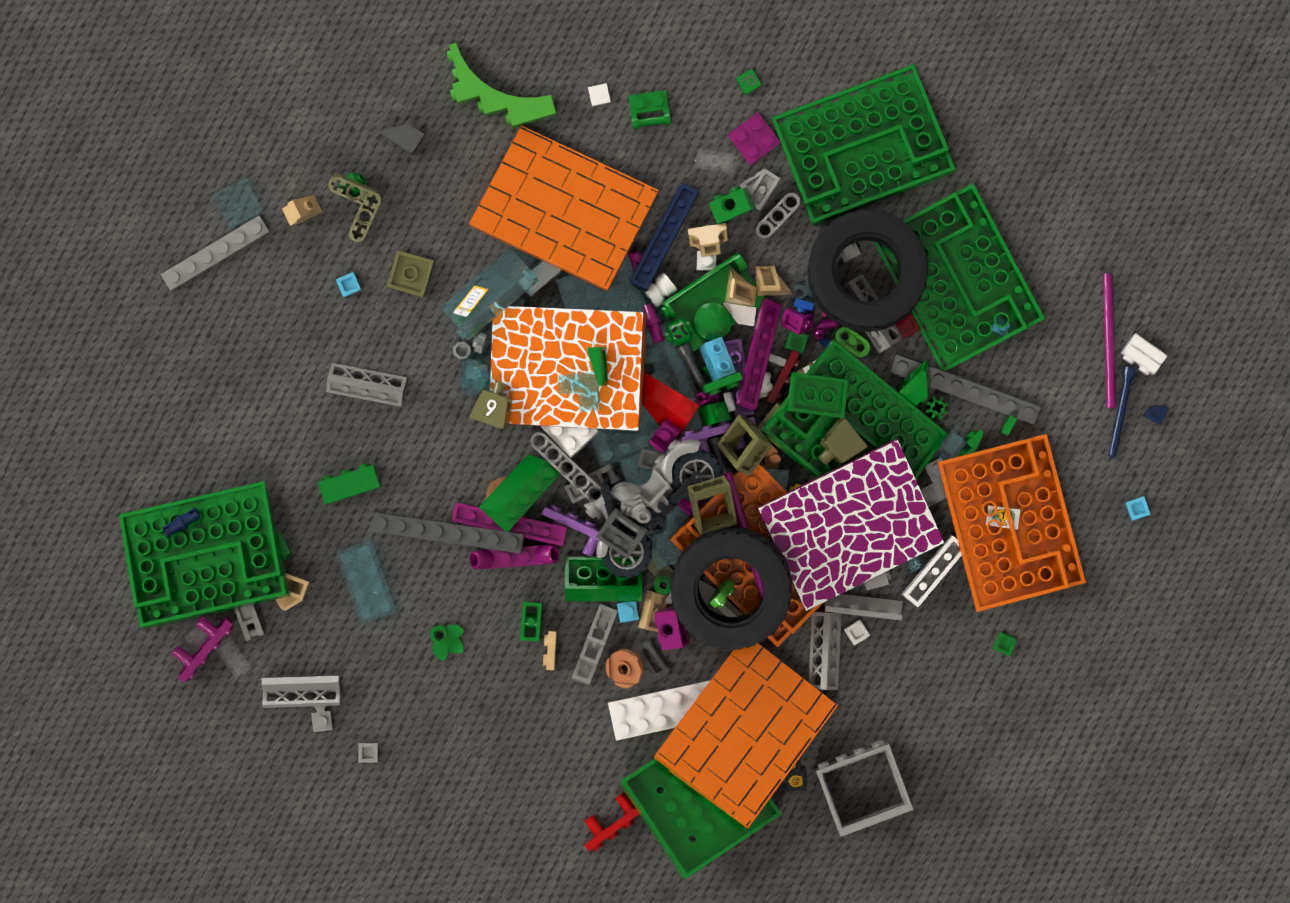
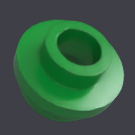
[654,575,672,595]

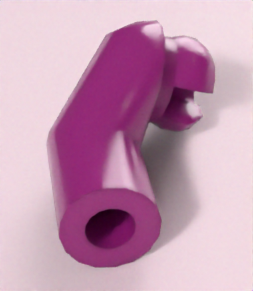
[813,319,839,339]

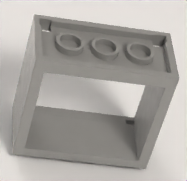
[814,740,913,837]

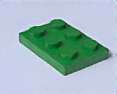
[787,372,848,419]

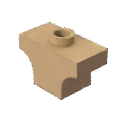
[282,195,322,226]
[688,223,728,257]

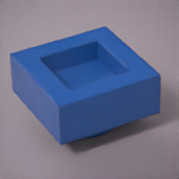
[793,299,814,314]

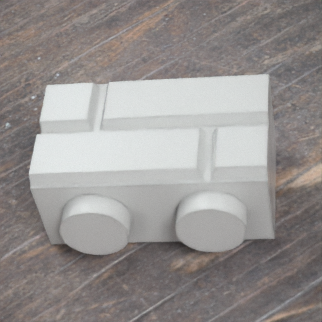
[1121,334,1167,376]

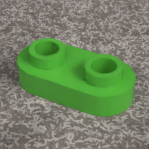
[835,327,870,358]
[709,577,735,608]

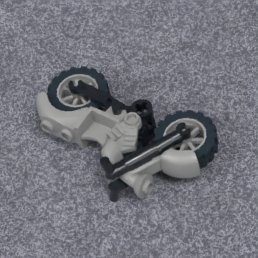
[584,439,723,578]

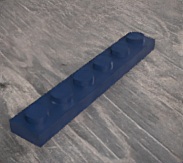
[629,183,699,292]

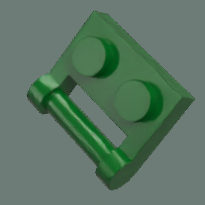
[628,90,671,130]

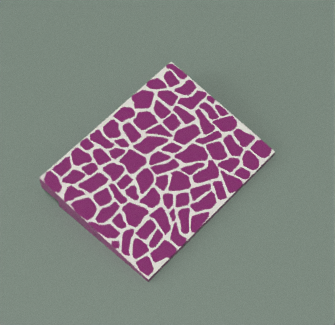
[757,439,944,611]

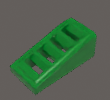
[586,347,608,386]

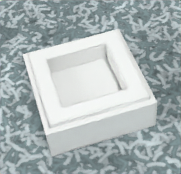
[588,83,611,107]
[844,619,870,646]

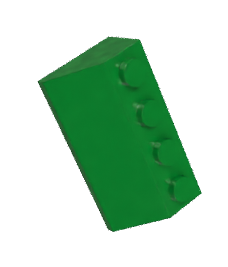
[479,454,561,533]
[565,557,642,602]

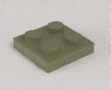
[386,250,434,298]

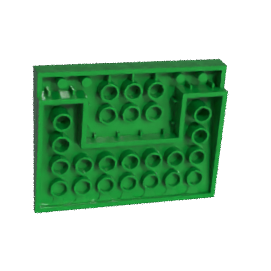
[771,64,956,226]
[873,183,1045,371]
[761,340,949,479]
[119,481,290,629]

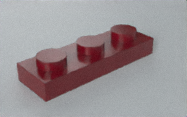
[766,350,801,405]

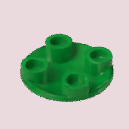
[693,303,732,341]

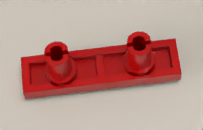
[584,792,642,852]

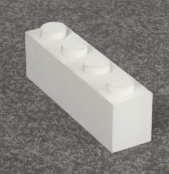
[901,535,962,607]

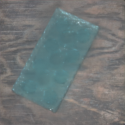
[335,540,397,625]

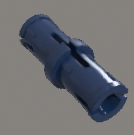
[162,507,201,537]

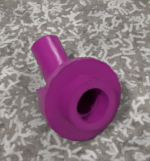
[628,251,644,272]

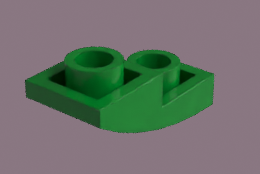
[957,429,983,457]

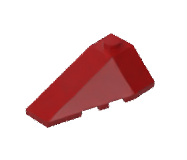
[641,372,699,439]

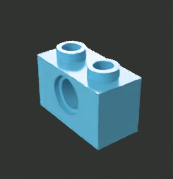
[699,337,736,382]

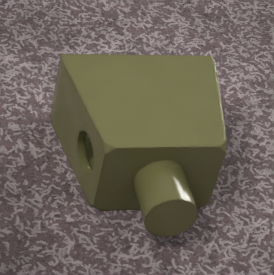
[819,419,868,465]

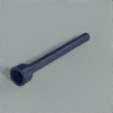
[1109,366,1138,458]

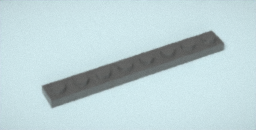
[890,353,1041,424]
[371,513,525,554]

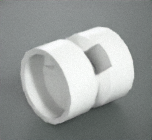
[643,272,678,308]

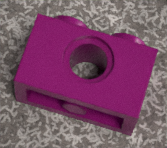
[654,607,690,650]

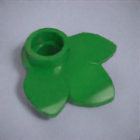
[430,624,464,661]

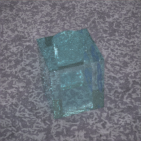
[937,431,967,460]

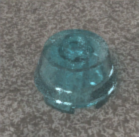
[460,358,491,396]

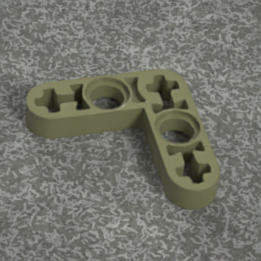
[328,174,381,242]

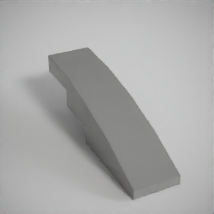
[571,604,618,685]

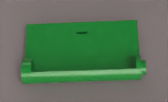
[661,253,765,352]

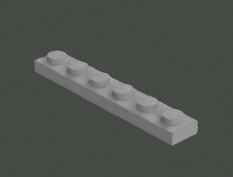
[161,216,269,291]

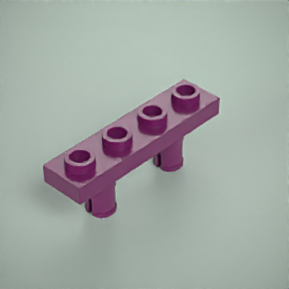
[171,615,233,683]

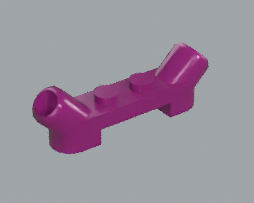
[469,544,559,570]

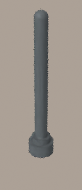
[675,342,711,405]

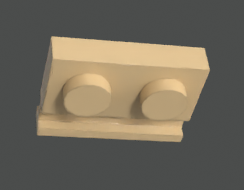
[543,631,557,670]

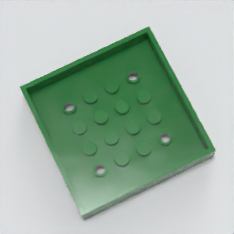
[619,759,782,880]

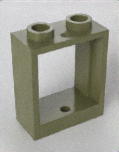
[717,415,773,476]
[687,476,738,535]

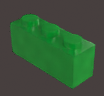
[318,463,381,505]

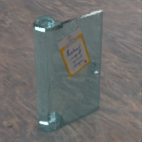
[440,248,539,340]

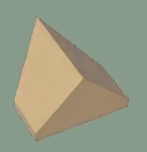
[725,265,757,306]
[755,266,793,296]
[276,573,309,611]

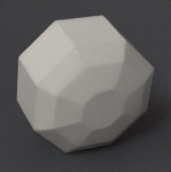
[453,341,472,360]

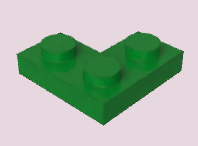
[702,372,743,395]

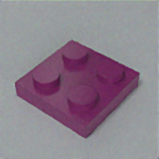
[727,112,781,166]

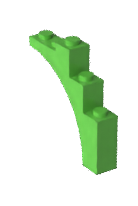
[447,43,557,128]

